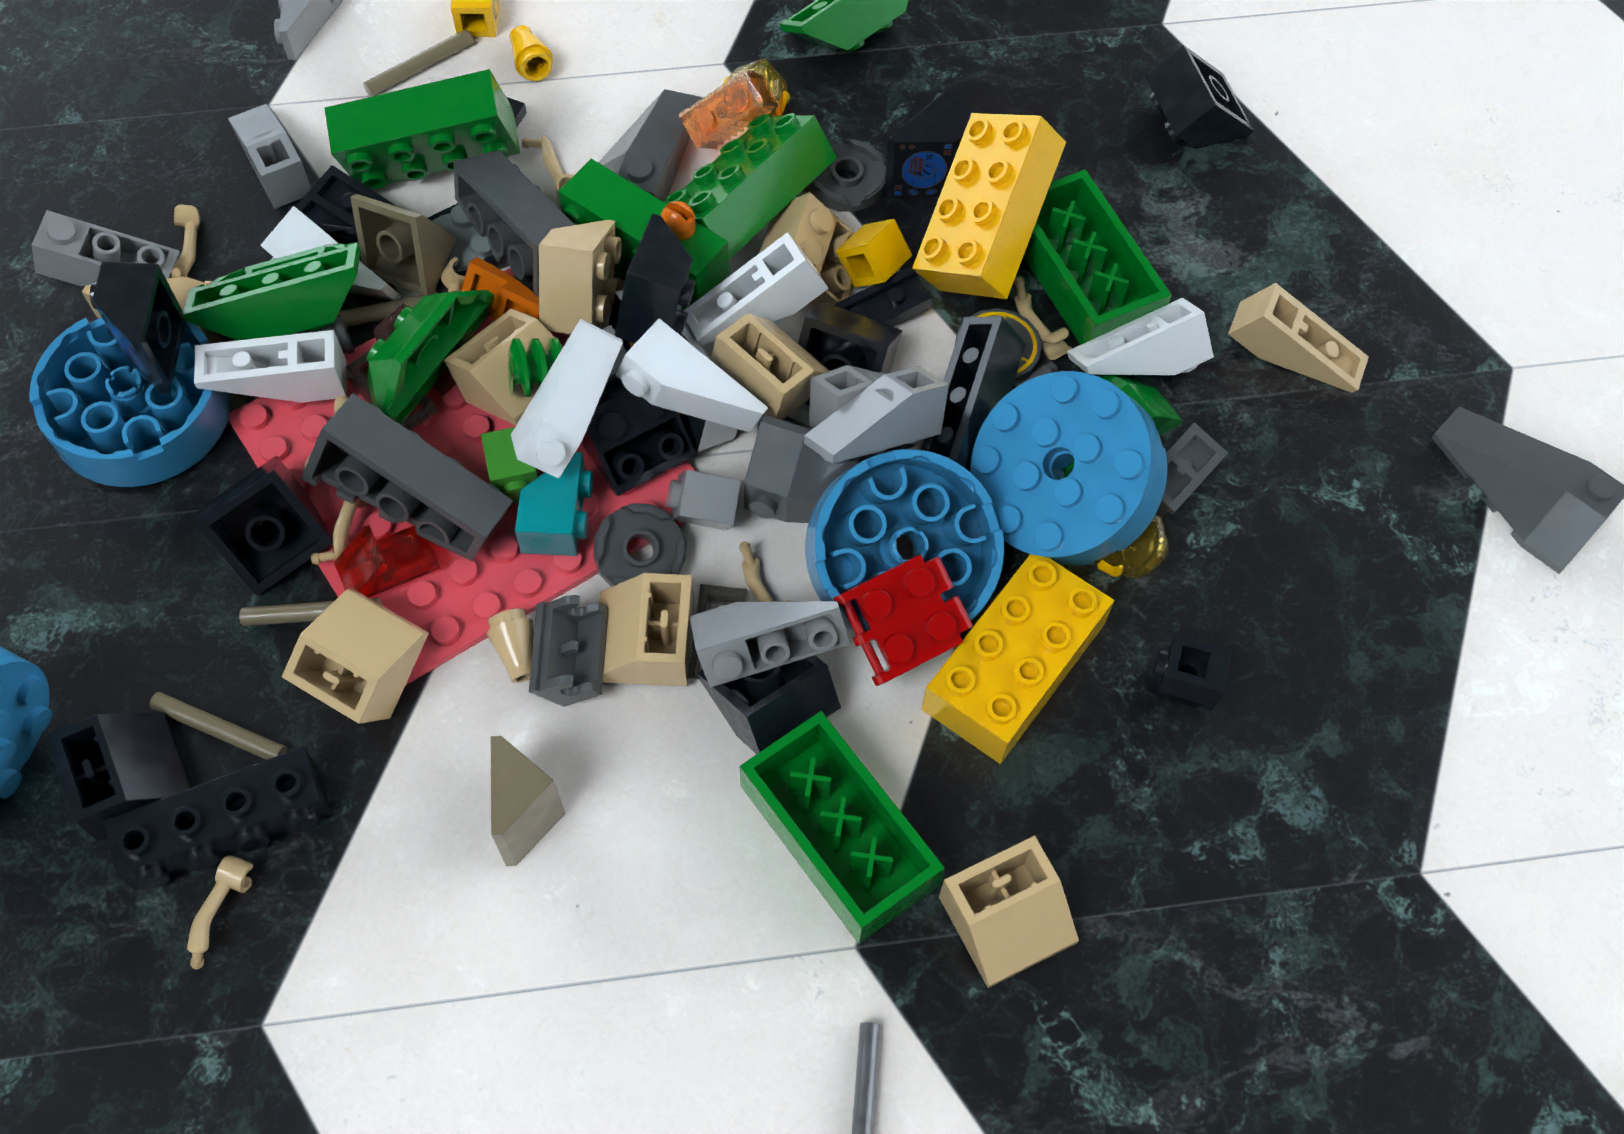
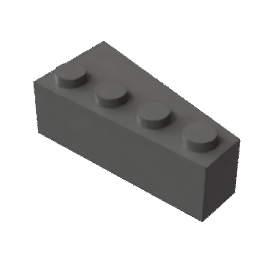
[301,393,513,561]

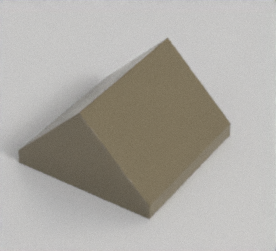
[350,194,457,296]
[491,736,565,866]

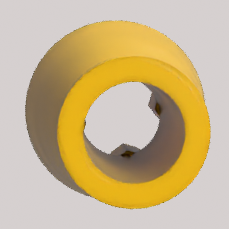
[509,25,553,81]

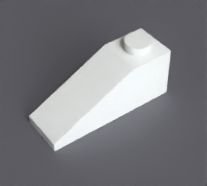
[260,206,402,301]
[684,232,829,345]
[1067,298,1214,375]
[616,318,768,433]
[511,319,623,478]
[194,330,347,403]

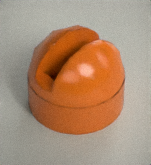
[660,201,696,241]

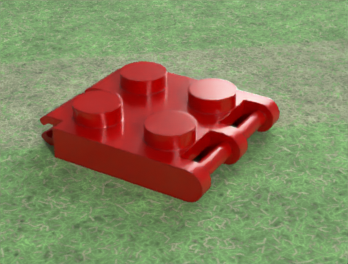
[833,555,973,686]

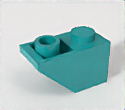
[515,452,593,556]

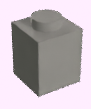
[666,470,741,530]

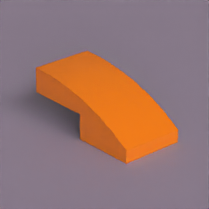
[461,257,539,323]

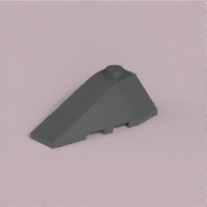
[598,89,703,202]
[1432,406,1624,574]
[744,415,860,523]

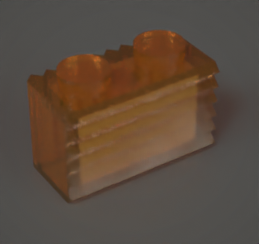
[679,69,778,149]

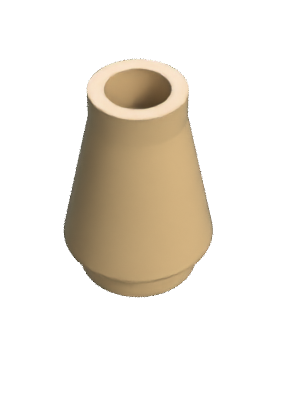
[486,608,534,683]

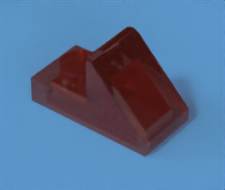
[333,524,440,598]

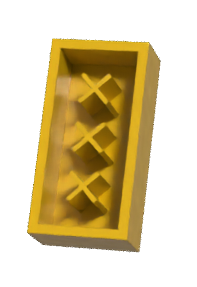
[912,113,1066,299]
[921,554,1114,764]

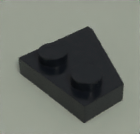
[296,165,395,242]

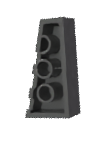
[453,150,575,297]

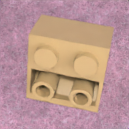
[759,192,855,306]
[539,220,622,334]
[444,309,563,425]
[710,313,829,420]
[599,573,694,686]
[282,589,429,724]
[939,836,1079,988]

